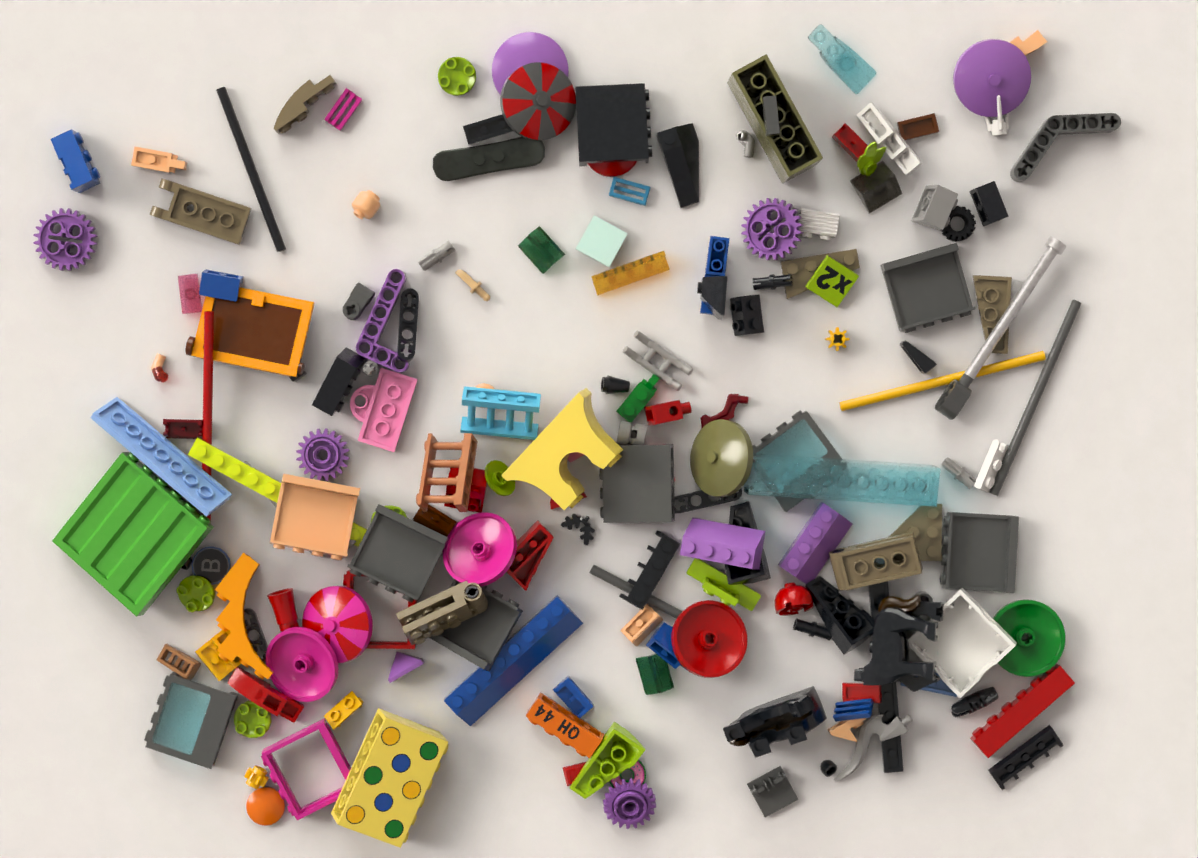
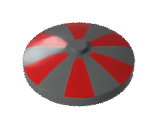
[500,62,576,141]

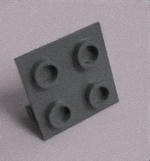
[747,766,798,817]

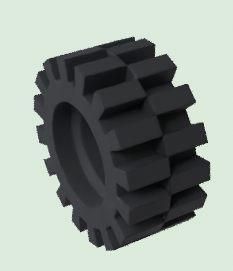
[942,206,976,242]

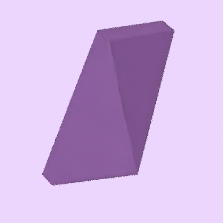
[388,652,424,683]

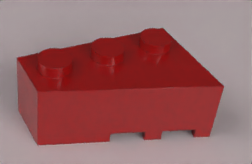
[507,521,554,591]

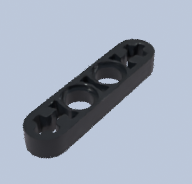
[397,288,419,363]
[675,489,742,513]

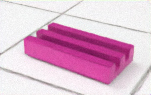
[324,88,362,131]

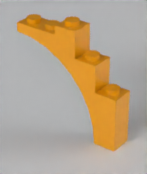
[215,553,274,679]

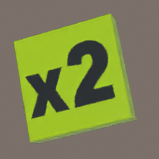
[805,255,859,307]

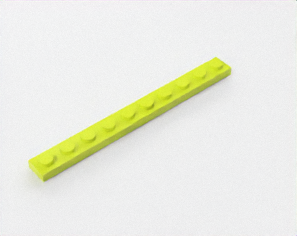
[188,437,367,547]

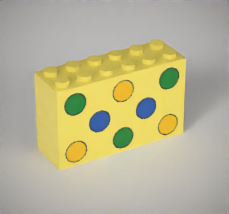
[331,708,448,848]

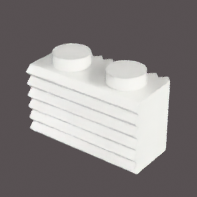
[798,208,840,241]

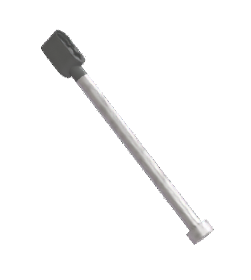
[935,236,1066,420]

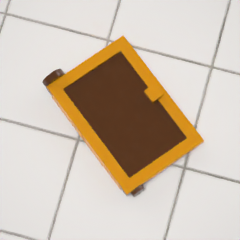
[185,288,315,378]

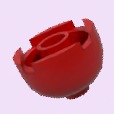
[774,582,814,616]

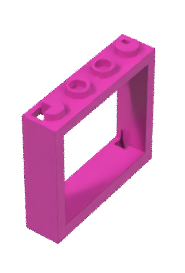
[261,718,351,820]

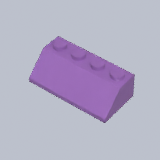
[778,502,853,584]
[680,518,766,569]

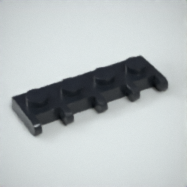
[619,530,680,610]
[988,725,1063,790]

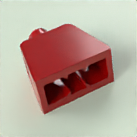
[644,400,692,426]

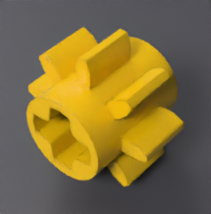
[825,327,850,351]
[244,765,269,789]

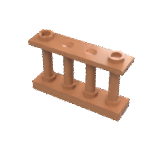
[416,433,478,512]

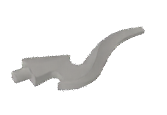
[834,714,913,782]

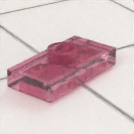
[178,274,202,314]

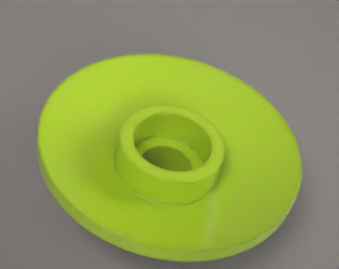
[485,460,515,496]

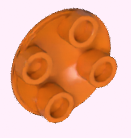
[246,787,285,826]

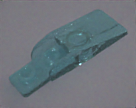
[808,24,876,94]

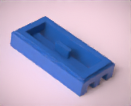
[833,698,874,722]

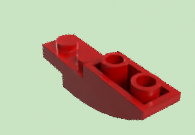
[227,666,304,723]

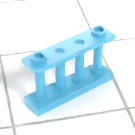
[460,386,541,440]

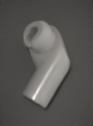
[736,130,755,157]

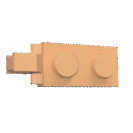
[131,147,187,173]

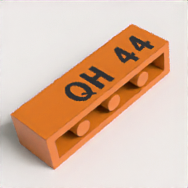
[526,692,604,758]

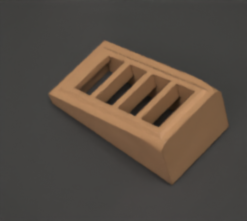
[157,644,201,680]

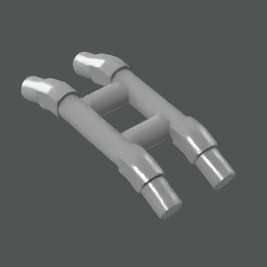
[623,331,693,391]

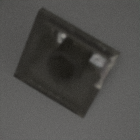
[850,161,902,213]

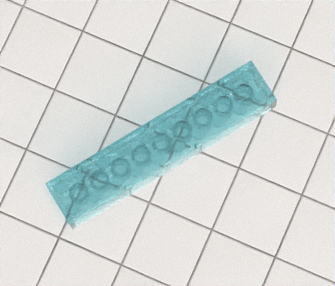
[744,453,941,507]

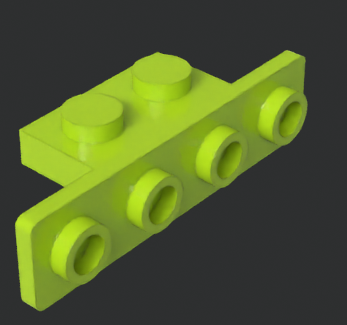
[686,558,761,611]

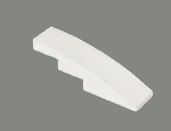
[857,103,923,176]

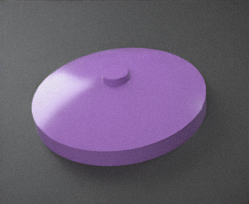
[492,32,569,96]
[953,39,1031,117]

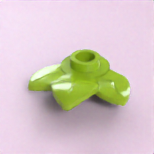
[857,141,886,176]

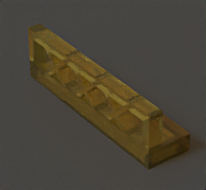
[591,251,670,296]

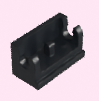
[969,181,1009,227]

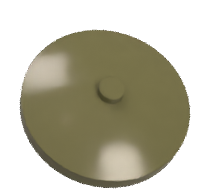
[690,419,753,497]

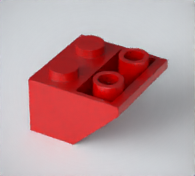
[444,468,487,513]

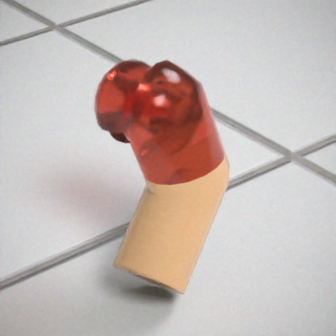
[151,353,168,382]

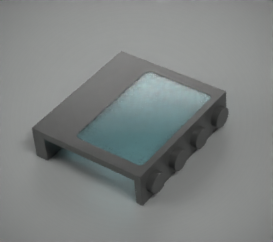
[752,410,848,512]
[144,672,239,769]

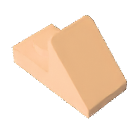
[827,718,866,742]

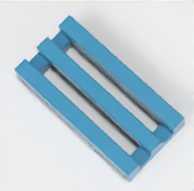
[609,177,651,206]

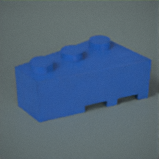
[51,129,101,193]

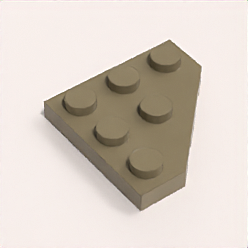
[888,504,942,561]

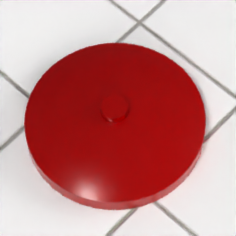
[671,600,747,678]

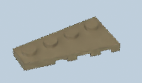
[972,275,1012,354]

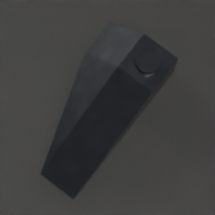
[725,501,771,585]

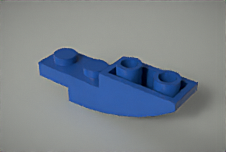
[700,236,730,315]

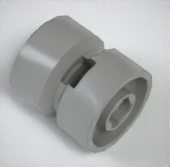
[616,421,647,445]

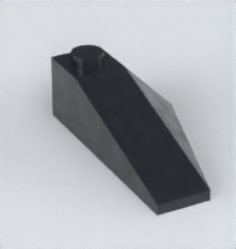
[656,123,699,208]
[805,576,875,655]

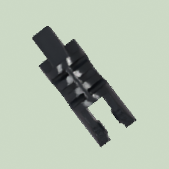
[951,687,998,718]

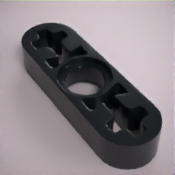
[244,608,268,661]

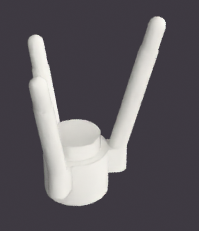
[984,95,1009,136]

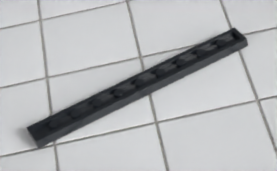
[868,581,903,773]

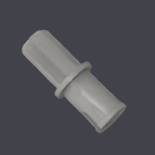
[419,241,456,271]
[363,361,378,376]
[942,458,977,489]

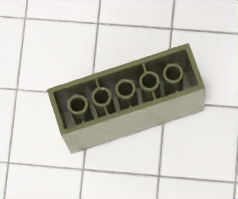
[727,54,823,184]

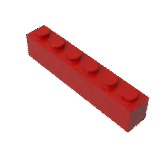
[970,664,1075,758]

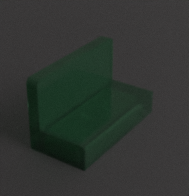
[518,226,565,274]
[636,653,674,695]

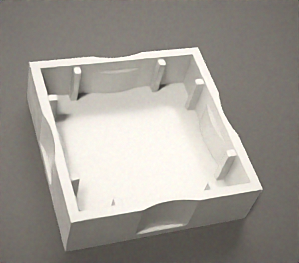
[908,588,1017,698]

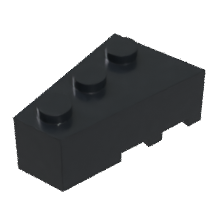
[312,347,366,416]

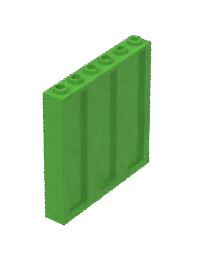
[52,452,214,617]

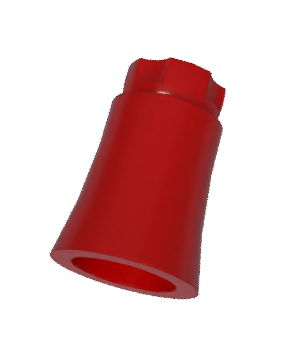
[267,588,299,631]

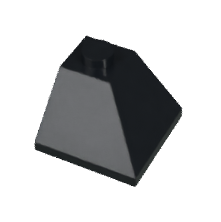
[697,276,727,320]

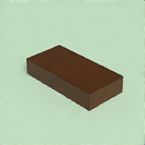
[897,113,939,140]

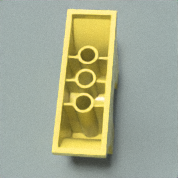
[501,388,623,510]

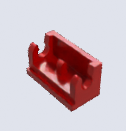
[832,123,868,162]

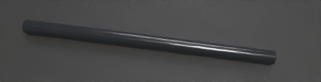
[216,87,286,252]

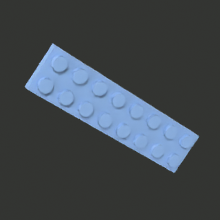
[91,397,232,517]

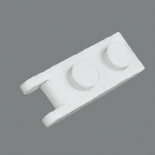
[974,440,1007,493]

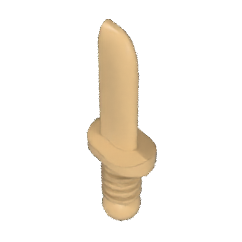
[455,269,490,301]

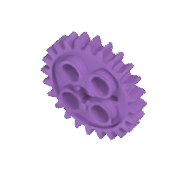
[741,198,804,261]
[33,208,98,271]

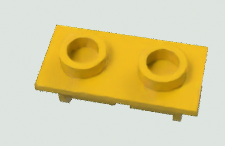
[324,691,364,730]

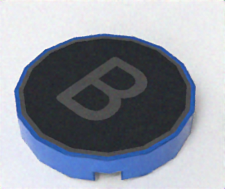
[192,546,231,585]

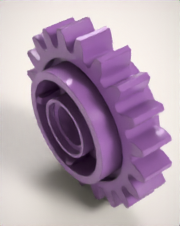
[296,428,350,481]
[603,778,656,829]

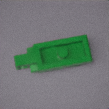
[616,374,659,423]

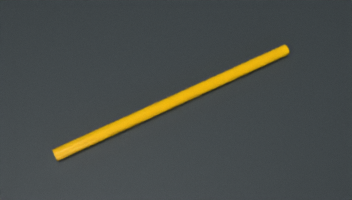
[839,351,1046,411]

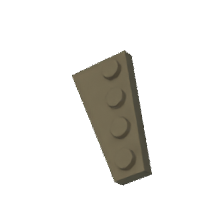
[781,249,860,299]

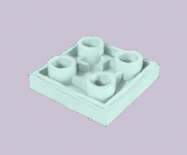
[576,215,628,267]

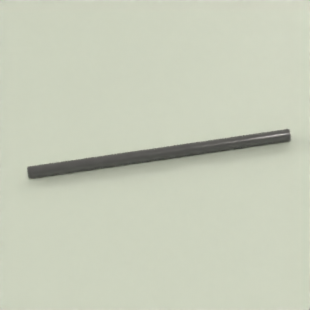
[989,300,1082,496]

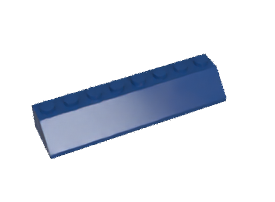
[444,595,583,726]

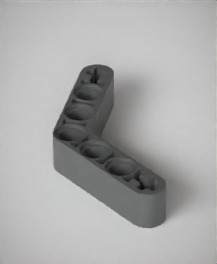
[1010,113,1121,182]

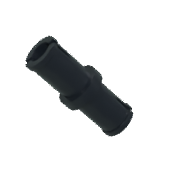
[753,274,793,290]
[793,618,831,641]

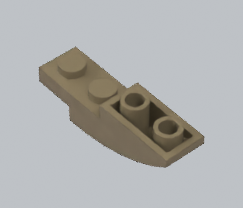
[274,75,337,134]

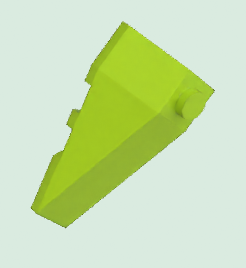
[570,721,645,799]

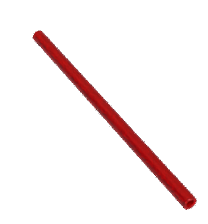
[201,311,214,521]

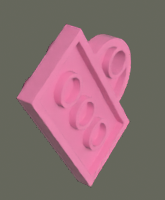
[350,368,418,452]

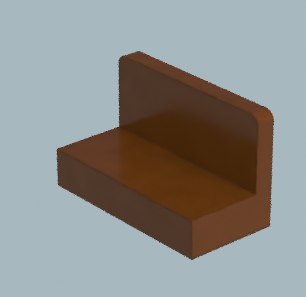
[412,504,456,537]

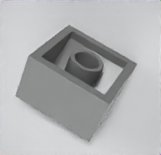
[911,185,958,230]

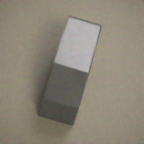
[762,95,780,136]

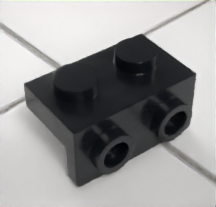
[730,295,764,336]

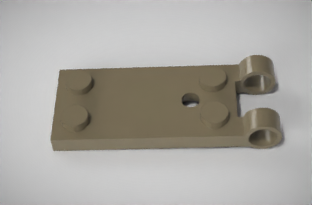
[150,178,252,245]

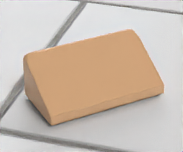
[620,604,663,646]

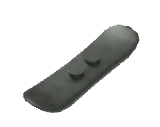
[433,137,545,181]

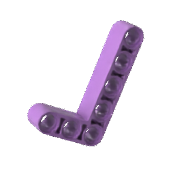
[356,269,410,373]

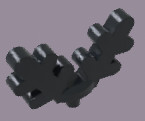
[561,513,595,545]

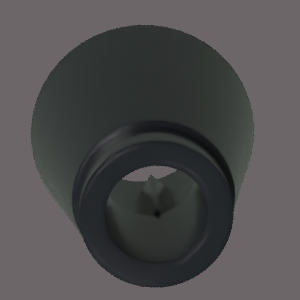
[601,375,630,394]

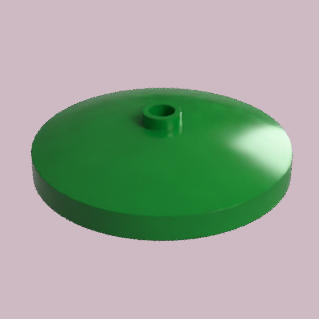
[993,599,1065,677]

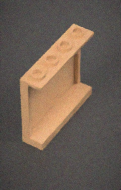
[269,474,360,560]

